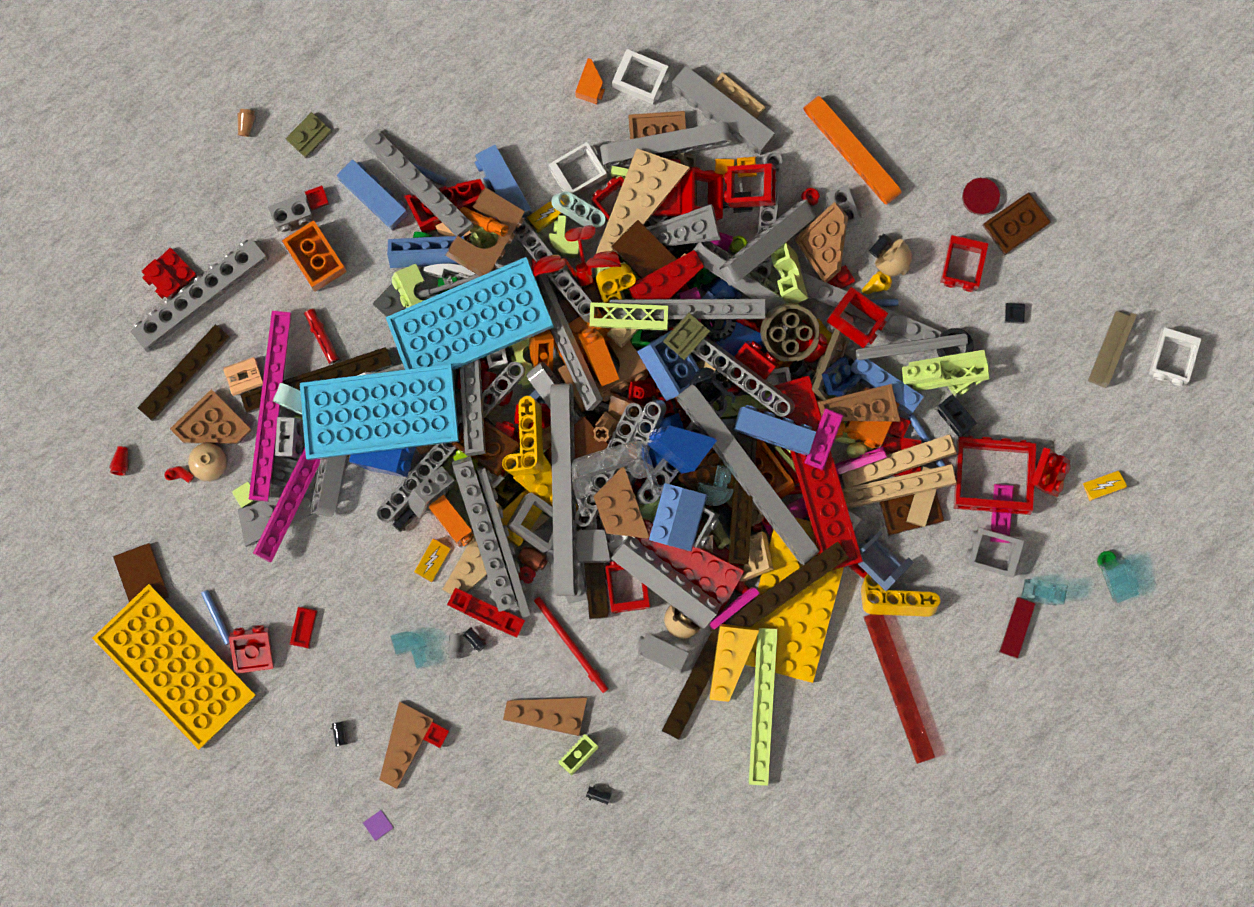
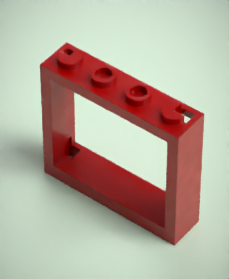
[953,435,1036,515]

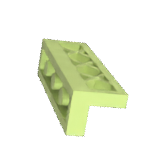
[589,302,668,331]
[909,350,990,391]

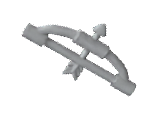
[417,274,480,299]

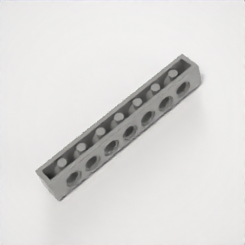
[130,239,268,352]
[452,456,517,612]

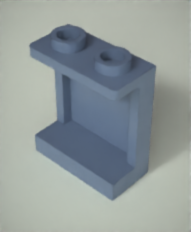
[858,531,914,591]

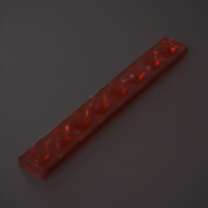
[863,614,935,764]

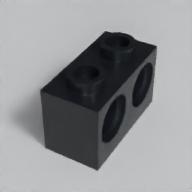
[935,394,977,438]

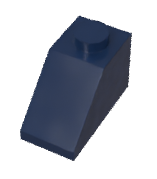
[701,276,742,299]

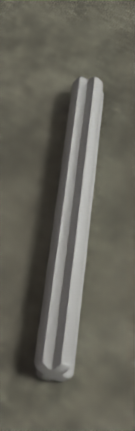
[856,333,968,360]

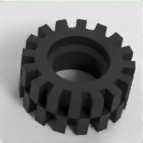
[701,319,736,341]

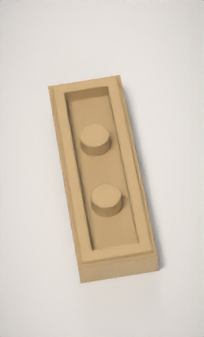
[711,72,766,119]
[906,466,937,527]

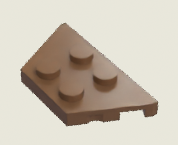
[593,466,649,538]

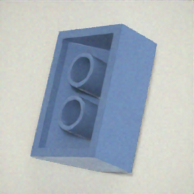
[637,330,699,401]
[649,483,707,552]

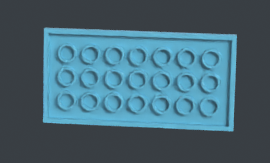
[386,257,554,370]
[300,364,459,460]

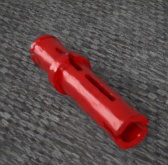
[304,308,340,364]

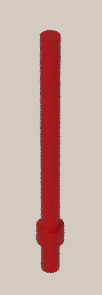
[534,596,609,693]

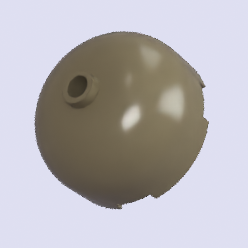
[761,303,819,362]

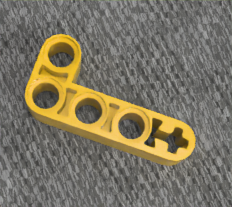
[596,263,636,319]
[502,396,544,476]
[861,574,940,617]

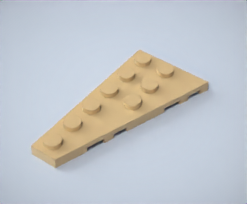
[596,148,690,257]
[442,498,550,595]

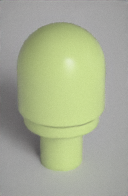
[847,442,873,458]

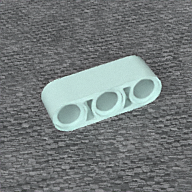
[551,191,605,228]
[273,383,302,415]

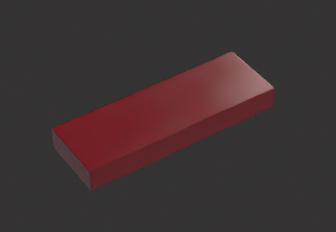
[999,597,1036,659]

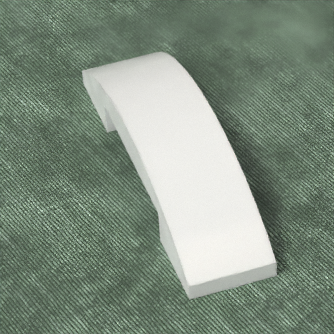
[424,264,475,278]

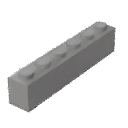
[671,65,775,155]
[611,536,721,629]

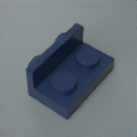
[822,357,861,397]

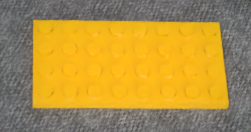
[745,517,844,683]
[92,584,256,750]

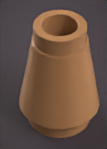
[237,109,256,137]

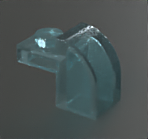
[697,465,734,506]
[1021,579,1068,606]
[390,632,427,670]

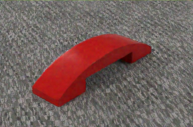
[447,588,525,638]

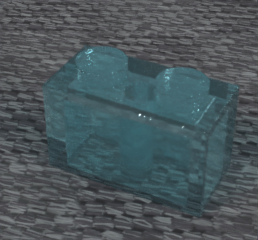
[1099,557,1139,603]

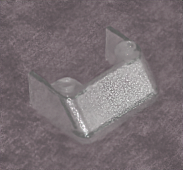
[571,440,661,517]

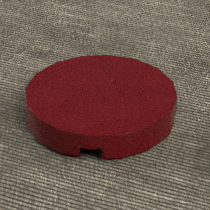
[962,177,1000,216]

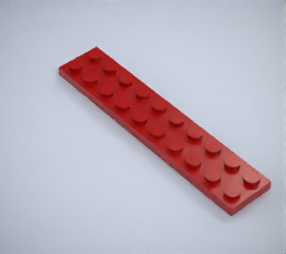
[773,376,863,570]

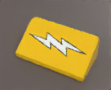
[527,199,565,233]
[1083,470,1127,501]
[414,539,451,582]

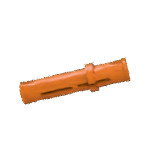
[459,207,509,237]

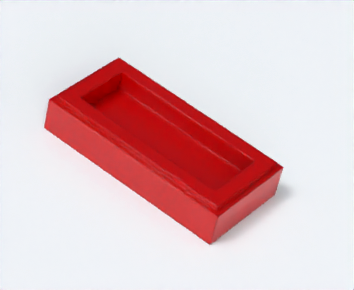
[289,607,318,649]

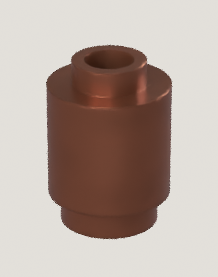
[518,546,548,572]

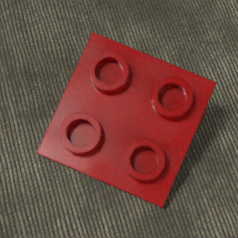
[628,377,661,406]

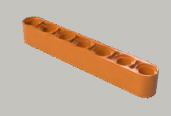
[803,96,902,205]

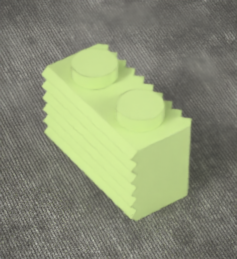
[559,735,599,776]

